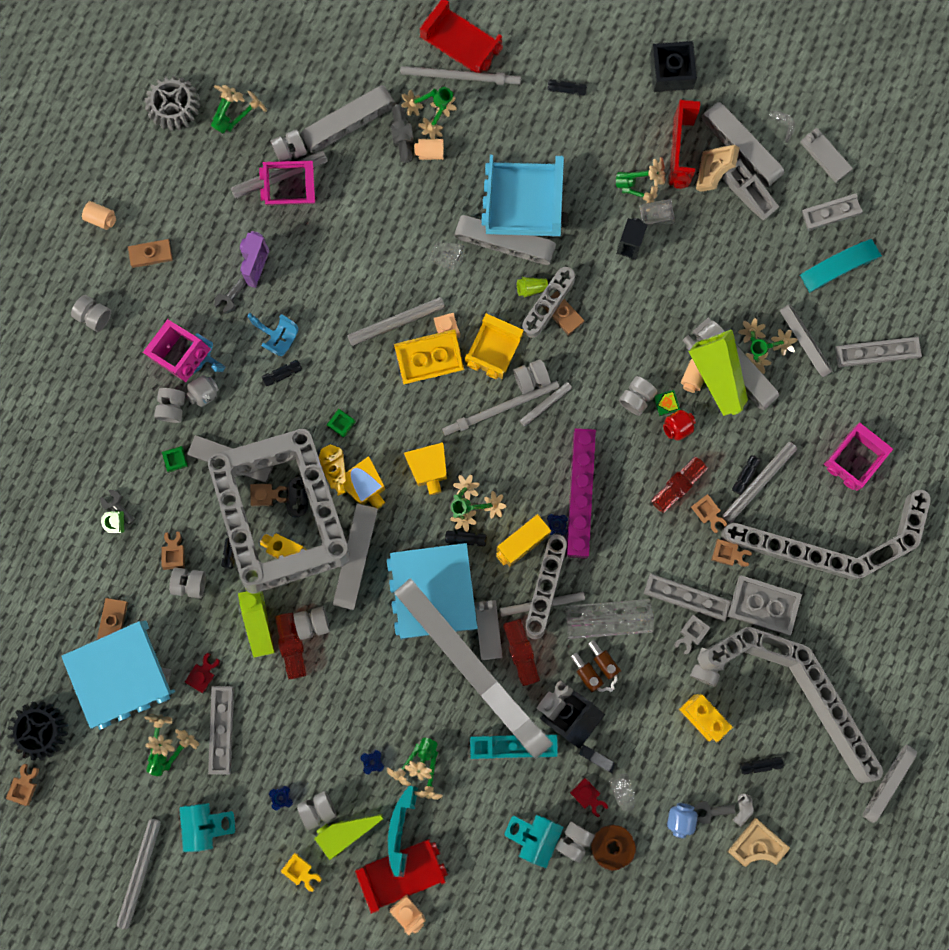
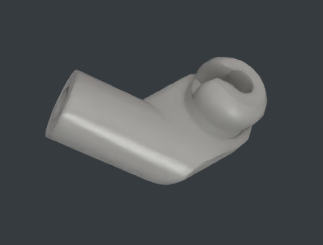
[733,793,754,827]

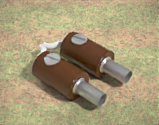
[571,640,621,693]

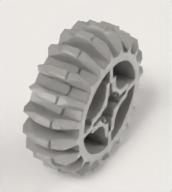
[145,75,200,131]

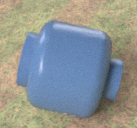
[667,803,698,838]

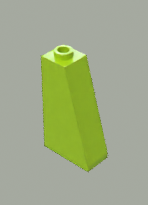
[689,329,748,416]

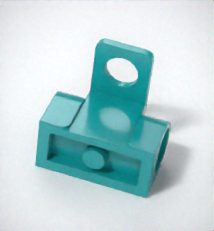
[179,803,235,852]
[505,814,564,868]

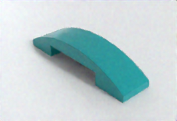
[800,239,882,293]
[470,735,558,759]
[388,785,418,877]

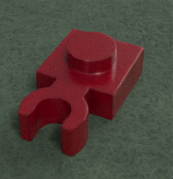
[185,653,220,694]
[569,777,608,818]

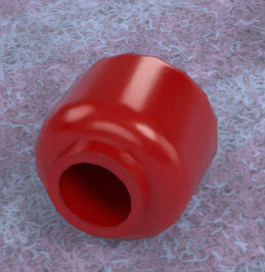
[663,410,696,441]

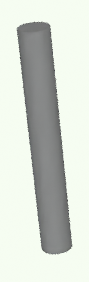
[519,382,572,427]

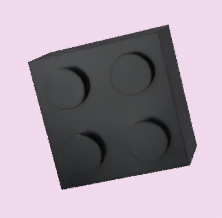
[650,41,697,92]

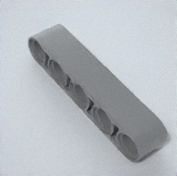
[300,85,396,153]
[702,102,784,187]
[454,215,556,265]
[696,320,780,411]
[332,503,378,610]
[526,535,567,639]

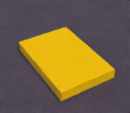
[394,329,464,384]

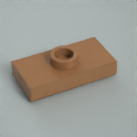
[128,239,173,268]
[542,291,584,336]
[97,598,128,640]

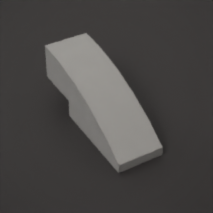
[721,159,779,220]

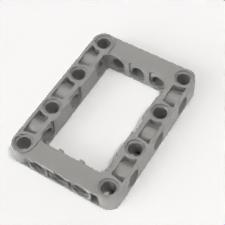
[208,429,349,594]

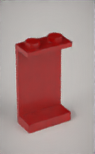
[420,0,503,73]
[669,100,700,189]
[355,838,448,914]

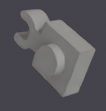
[674,615,710,655]
[536,680,573,721]

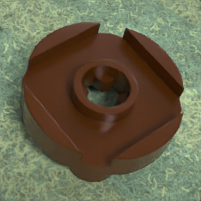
[591,825,636,871]

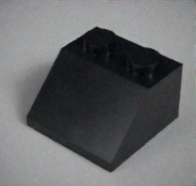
[540,685,606,749]

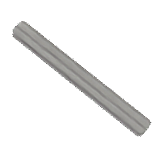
[231,151,327,198]
[348,297,445,346]
[722,442,797,524]
[117,819,161,929]

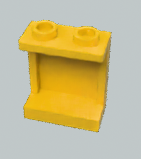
[465,313,524,379]
[679,694,733,742]

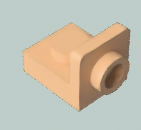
[433,313,460,338]
[390,895,425,935]

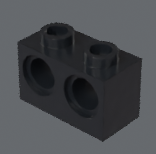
[616,218,648,260]

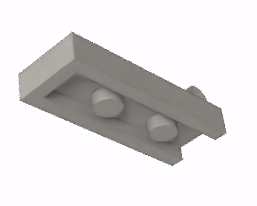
[800,128,853,183]
[802,193,863,231]
[475,600,502,661]

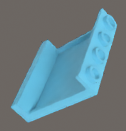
[482,155,564,236]
[387,543,478,640]
[61,621,175,730]

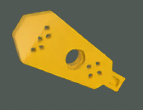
[319,444,347,496]

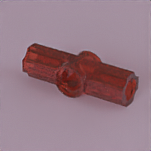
[651,456,708,514]
[275,612,307,680]
[503,619,540,686]

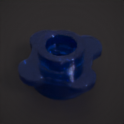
[547,514,568,536]
[360,750,384,775]
[269,786,293,811]

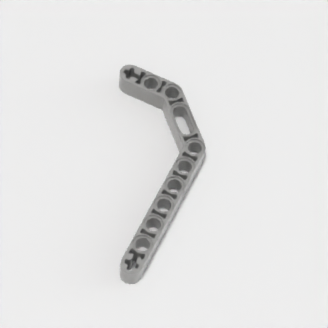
[721,490,931,580]
[394,578,553,759]
[698,627,883,783]

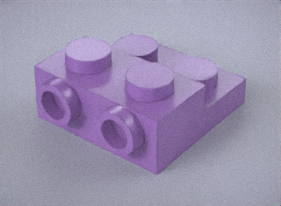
[240,231,270,288]

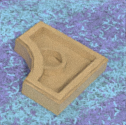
[696,145,739,192]
[727,818,790,867]

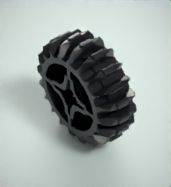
[8,701,68,761]

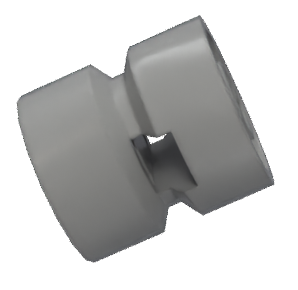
[270,129,307,162]
[71,295,112,332]
[513,359,550,395]
[618,376,658,416]
[154,388,186,423]
[169,567,206,599]
[294,606,330,640]
[690,648,726,687]
[297,791,337,831]
[555,821,595,863]

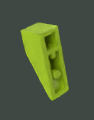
[238,591,275,658]
[314,814,385,860]

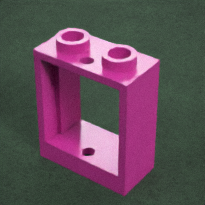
[259,161,315,206]
[143,319,211,382]
[824,423,893,491]

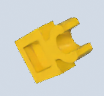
[281,853,322,892]

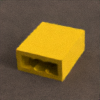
[496,514,551,567]

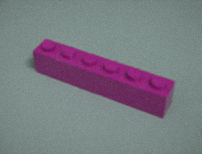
[566,428,596,559]

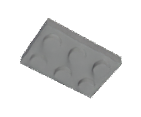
[728,575,802,636]

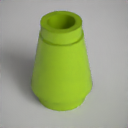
[517,277,548,297]

